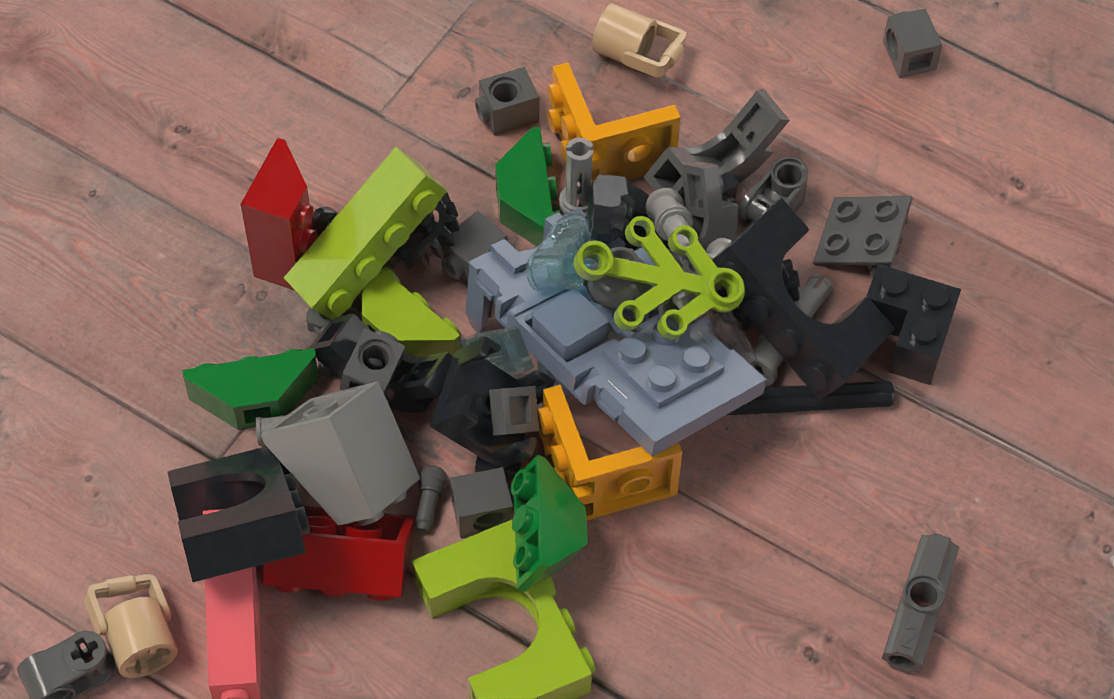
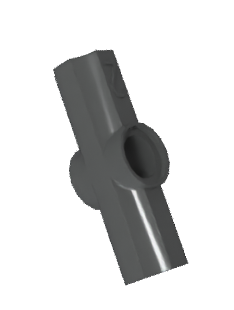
[882,533,960,673]

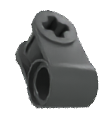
[738,157,808,221]
[17,631,115,699]

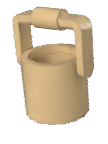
[592,3,686,77]
[84,574,178,678]

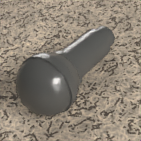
[415,465,449,533]

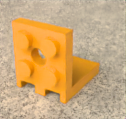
[547,62,681,183]
[537,385,682,520]

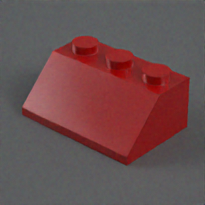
[240,137,317,291]
[263,506,415,601]

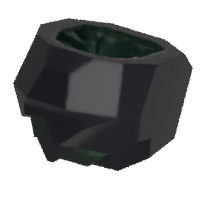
[587,175,635,244]

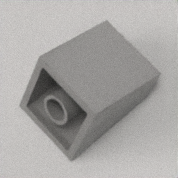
[260,381,420,526]

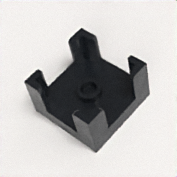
[430,336,555,468]

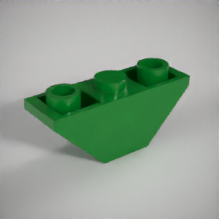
[495,127,560,247]
[182,348,319,430]
[511,455,588,592]

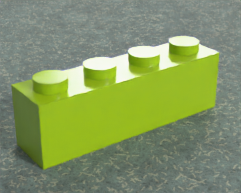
[284,147,448,319]

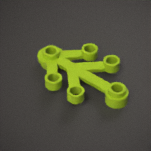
[573,216,745,340]

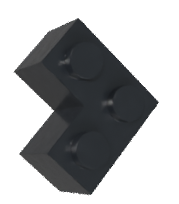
[867,264,961,385]

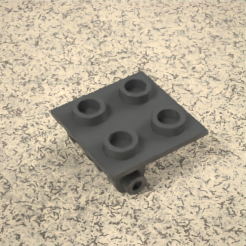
[813,196,913,278]

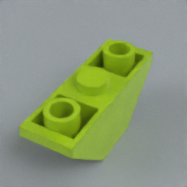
[362,267,461,356]

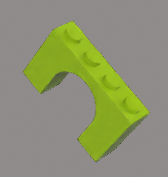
[412,519,596,699]

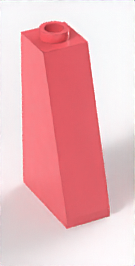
[203,509,261,699]

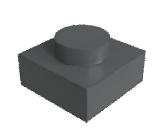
[489,386,540,436]

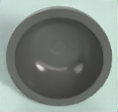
[587,247,652,308]

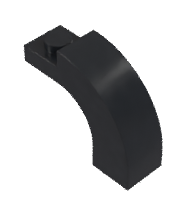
[309,313,453,413]

